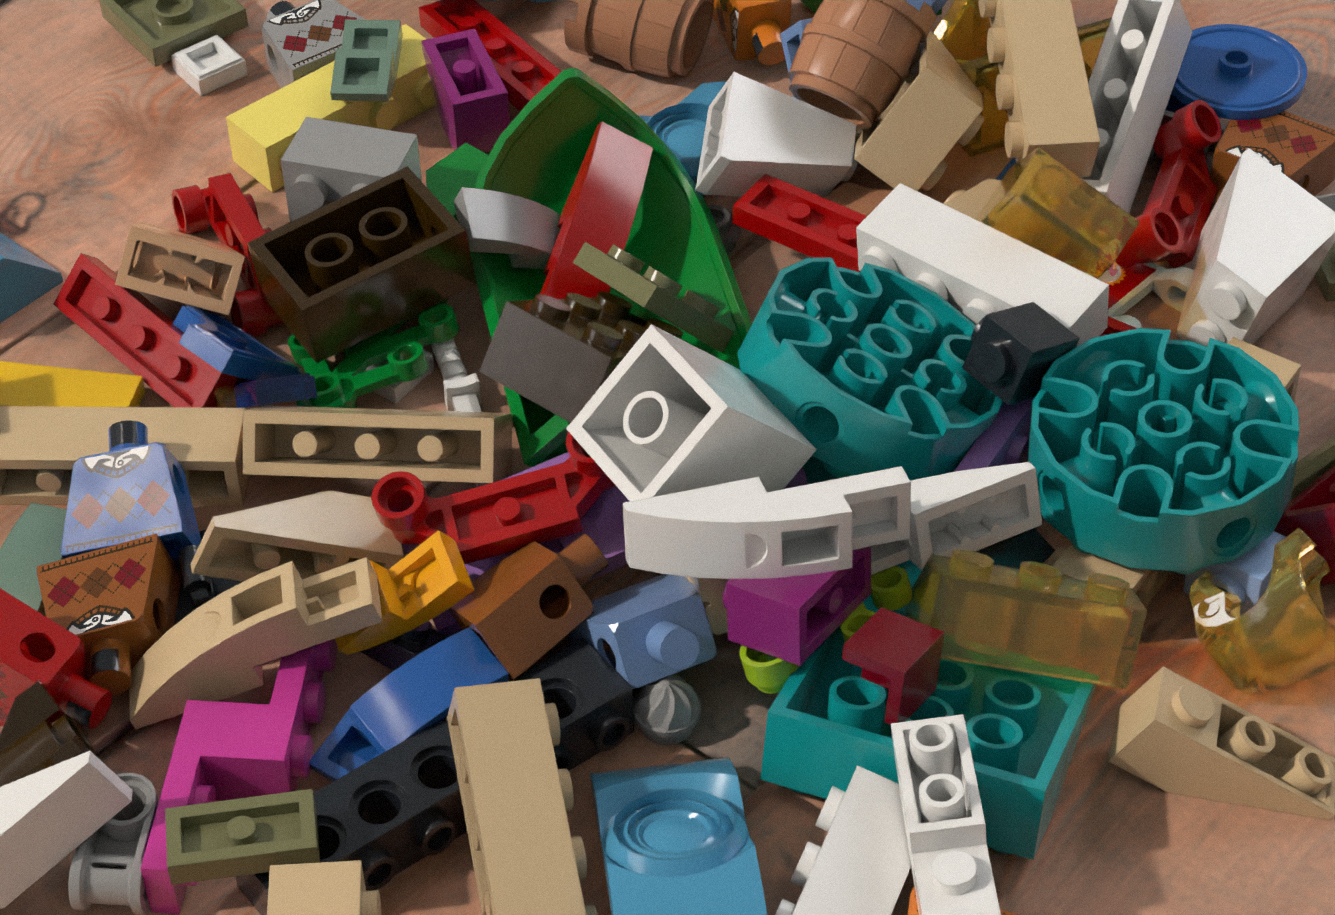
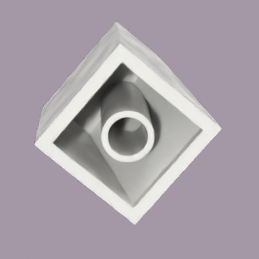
[1176,148,1335,347]
[566,324,816,501]

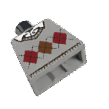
[261,0,366,88]

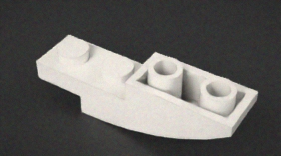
[623,466,911,579]
[891,714,1001,915]

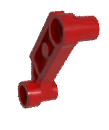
[1109,100,1222,269]
[172,173,284,337]
[371,432,615,564]

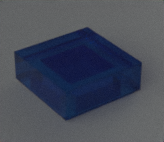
[234,373,317,408]

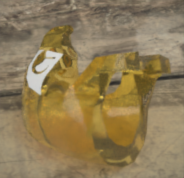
[1189,528,1335,694]

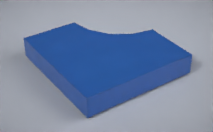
[173,305,302,391]

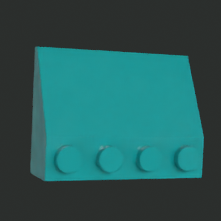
[760,625,1098,860]

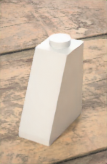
[695,72,858,198]

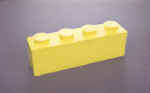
[226,24,437,193]

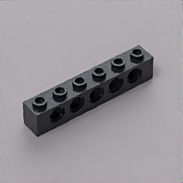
[235,638,634,915]

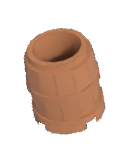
[564,0,714,79]
[789,0,937,129]

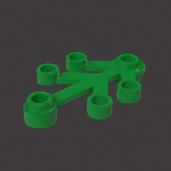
[288,298,459,408]

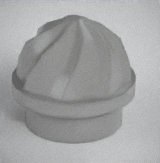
[633,674,701,745]

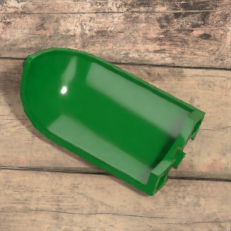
[470,68,752,467]

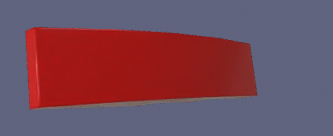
[540,122,653,299]

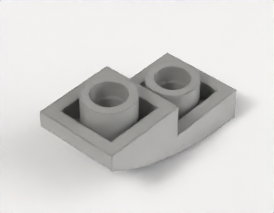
[454,187,560,269]

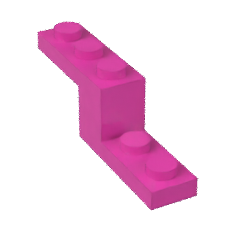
[140,639,337,914]

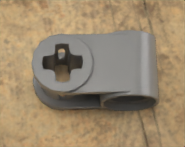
[68,773,159,914]

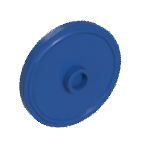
[1171,24,1307,120]

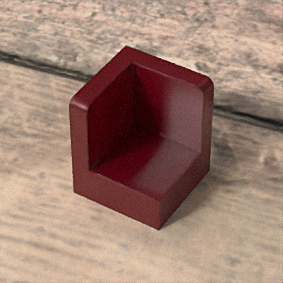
[842,607,945,725]

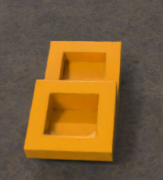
[335,530,474,655]

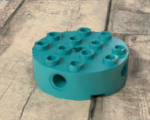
[737,258,1002,481]
[1028,328,1299,575]

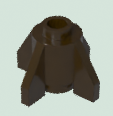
[0,680,98,787]

